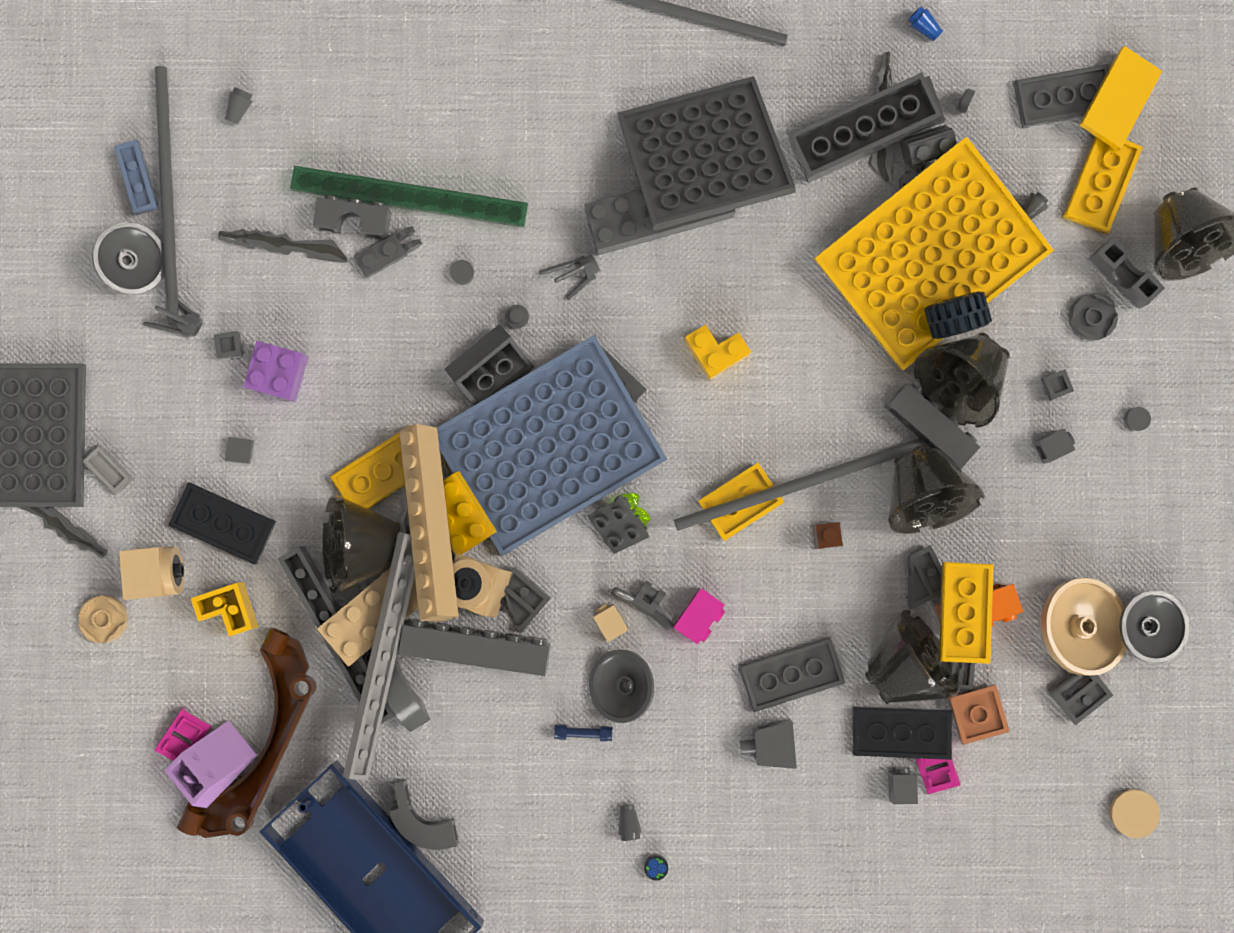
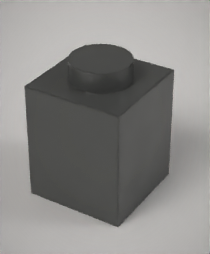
[1032,428,1075,464]
[888,767,918,804]

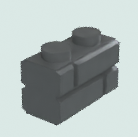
[900,125,957,167]

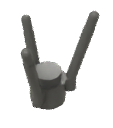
[539,254,600,300]
[143,300,203,338]

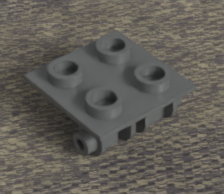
[587,494,650,554]

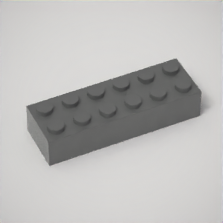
[789,72,942,183]
[584,189,736,256]
[398,619,551,676]

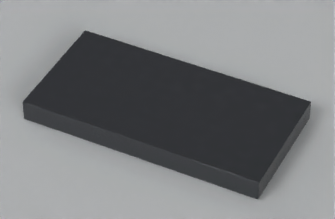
[168,482,277,565]
[853,706,952,760]

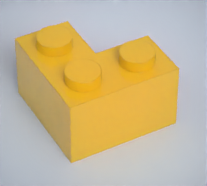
[684,324,751,380]
[190,582,259,637]

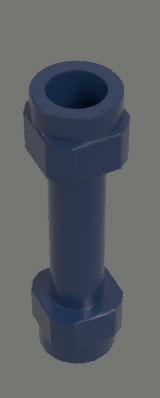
[554,724,613,742]

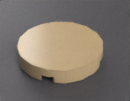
[78,595,128,643]
[1109,789,1160,838]

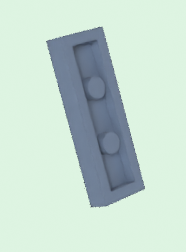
[114,139,159,216]

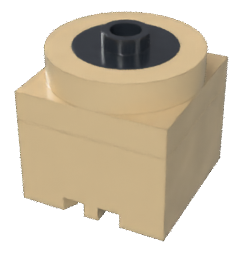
[119,546,185,600]
[453,554,512,618]

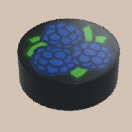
[644,854,668,881]

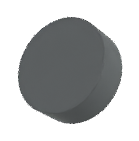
[957,88,976,113]
[450,260,475,285]
[1124,407,1151,431]

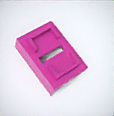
[154,707,211,761]
[915,758,961,794]

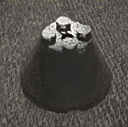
[1154,187,1234,281]
[914,332,1010,428]
[888,444,985,534]
[322,495,400,594]
[865,610,960,704]

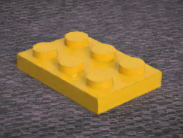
[698,462,784,541]
[443,471,497,555]

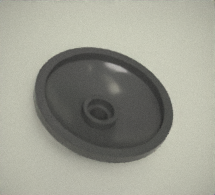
[92,222,164,295]
[1119,590,1190,663]
[589,649,654,723]

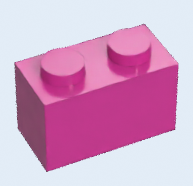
[673,588,725,644]

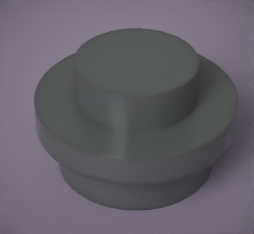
[505,305,529,329]

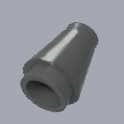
[225,87,252,124]
[618,805,642,841]

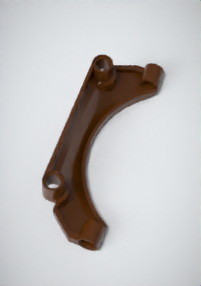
[177,627,317,838]

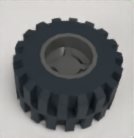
[924,291,992,339]

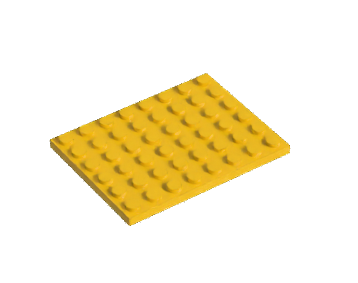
[813,136,1054,371]

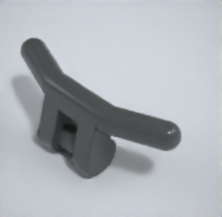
[611,580,674,630]

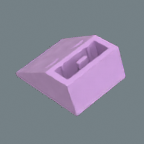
[164,721,258,808]

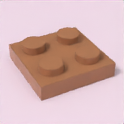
[948,684,1010,745]

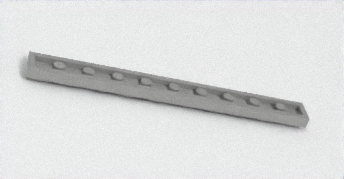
[343,532,415,780]

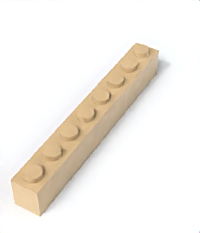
[399,424,459,622]

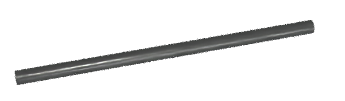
[615,0,788,46]
[155,66,179,324]
[674,438,925,531]

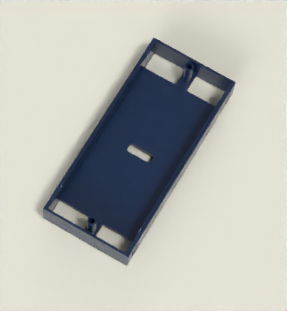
[259,760,484,933]

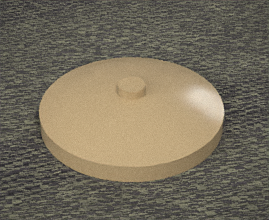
[1041,578,1127,676]

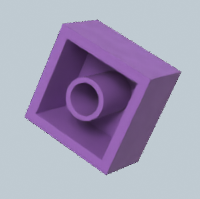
[243,341,308,402]

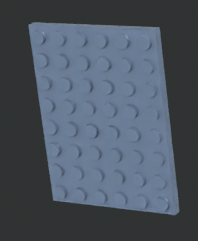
[437,335,667,556]

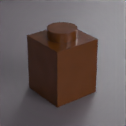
[812,522,843,549]

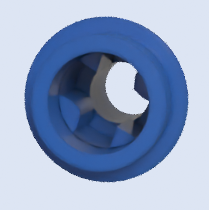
[908,6,943,41]

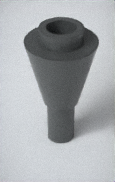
[1022,192,1049,219]

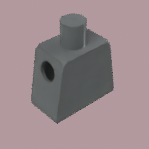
[740,719,797,769]

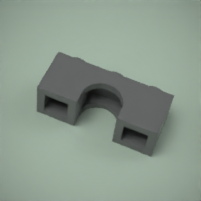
[313,195,391,240]
[1088,237,1165,309]

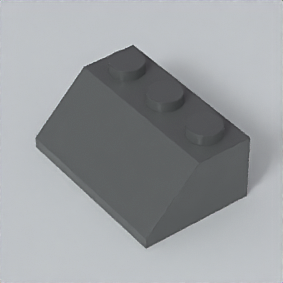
[444,324,534,405]

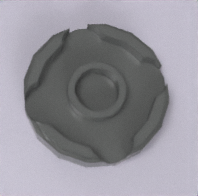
[1068,293,1118,341]

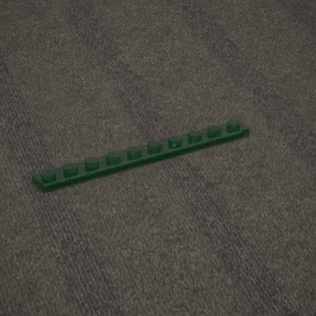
[290,166,528,228]

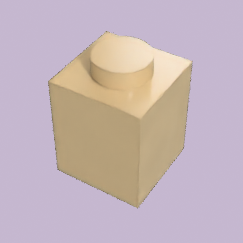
[593,603,629,642]

